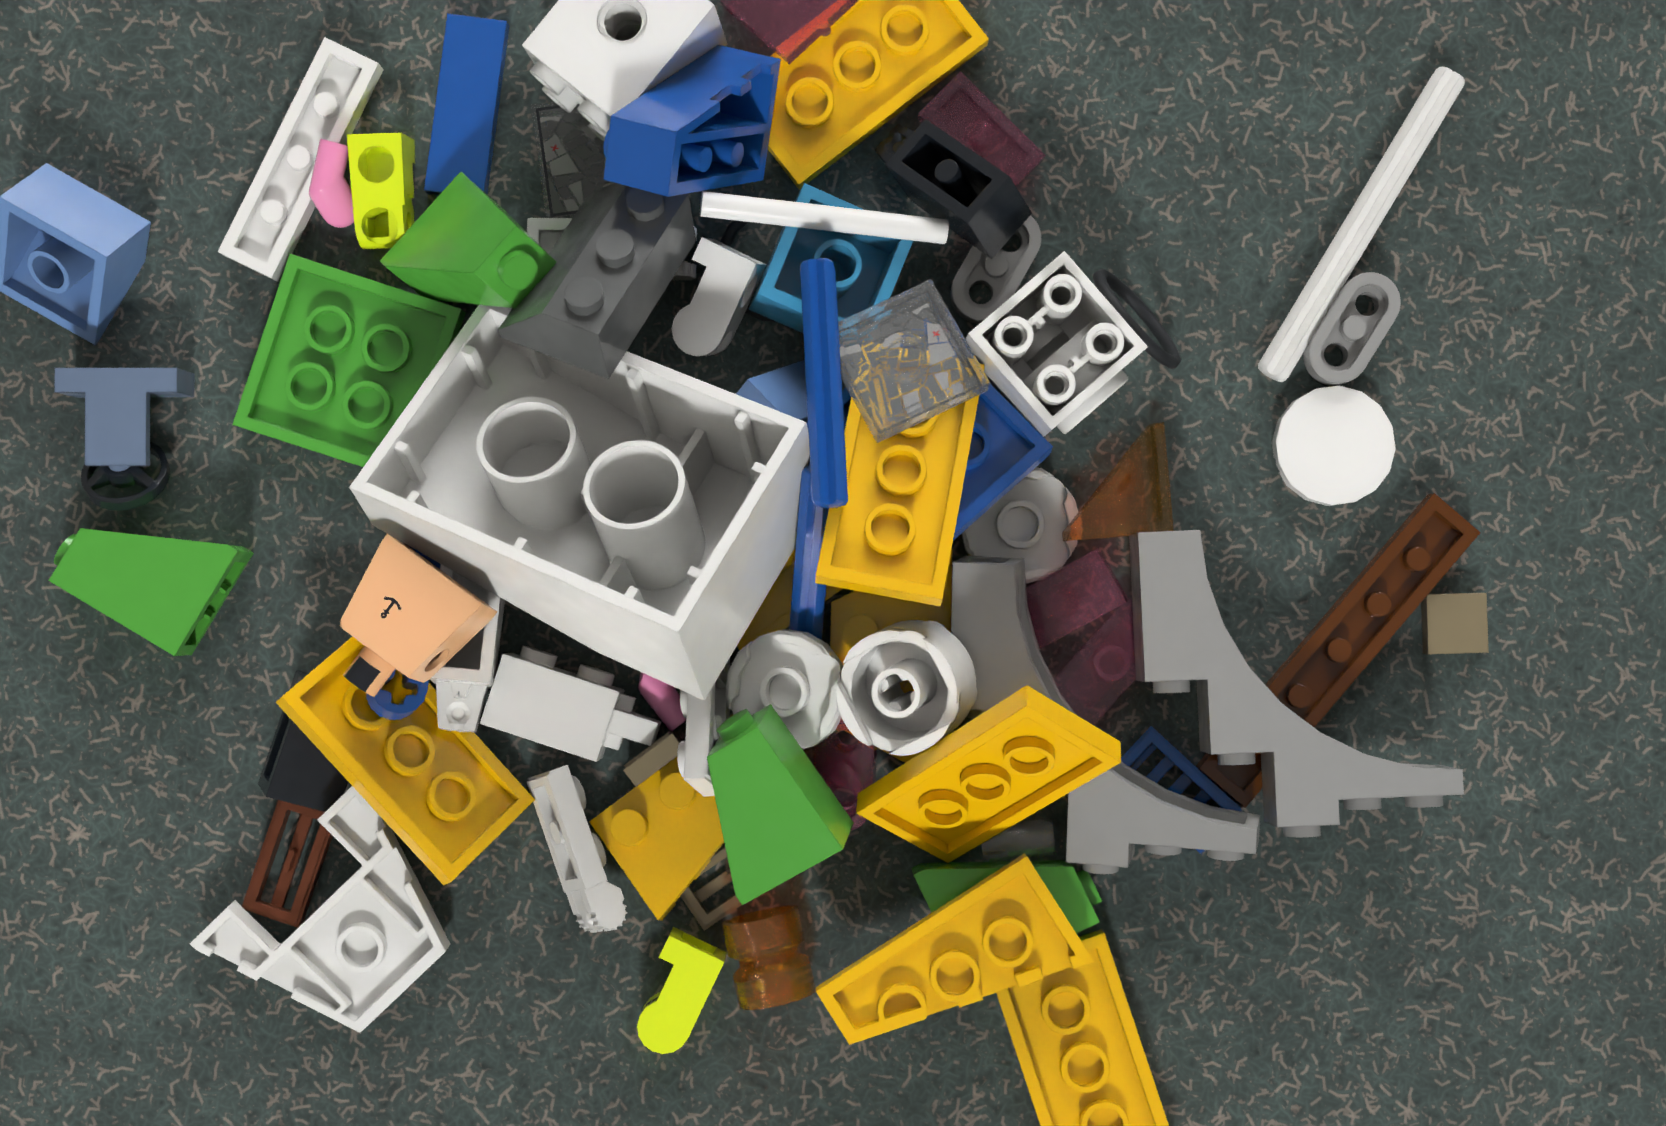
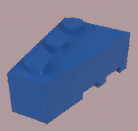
[603,45,781,197]

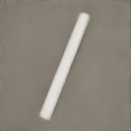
[700,191,949,244]

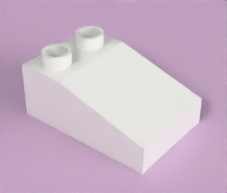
[349,305,810,700]

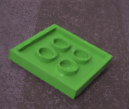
[232,254,466,467]

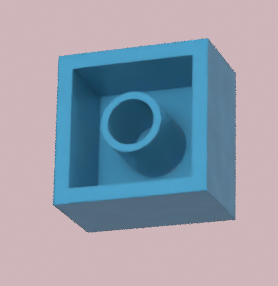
[749,183,913,350]

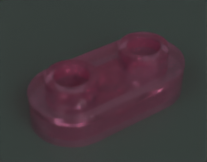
[813,718,877,831]

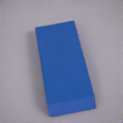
[424,13,510,195]

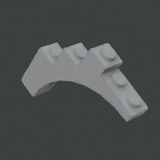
[1129,530,1464,838]
[951,556,1260,874]

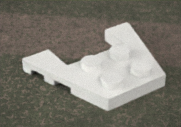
[190,786,450,1033]

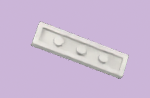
[218,37,384,282]

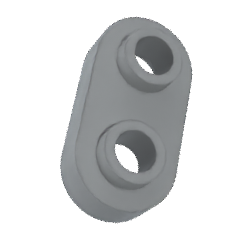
[950,215,1041,324]
[1303,272,1401,386]

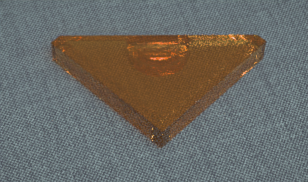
[1062,422,1174,542]

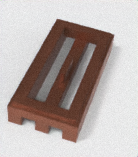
[242,800,333,928]

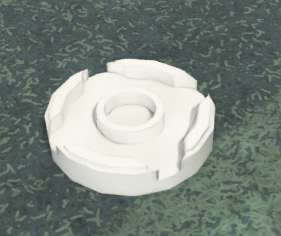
[1272,385,1396,506]
[961,467,1081,583]
[725,629,843,749]

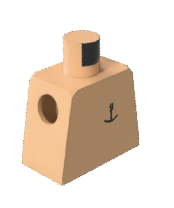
[340,534,497,697]

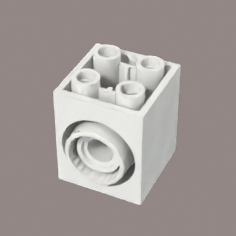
[522,0,728,141]
[960,251,1148,437]

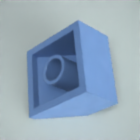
[0,163,151,345]

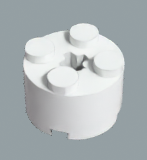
[836,620,977,756]

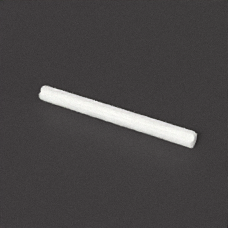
[1258,67,1465,382]

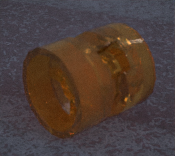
[722,905,816,1010]

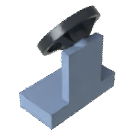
[54,368,195,511]

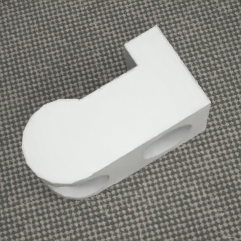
[672,237,766,357]

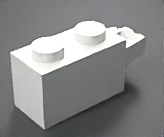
[430,564,505,732]
[480,645,661,762]

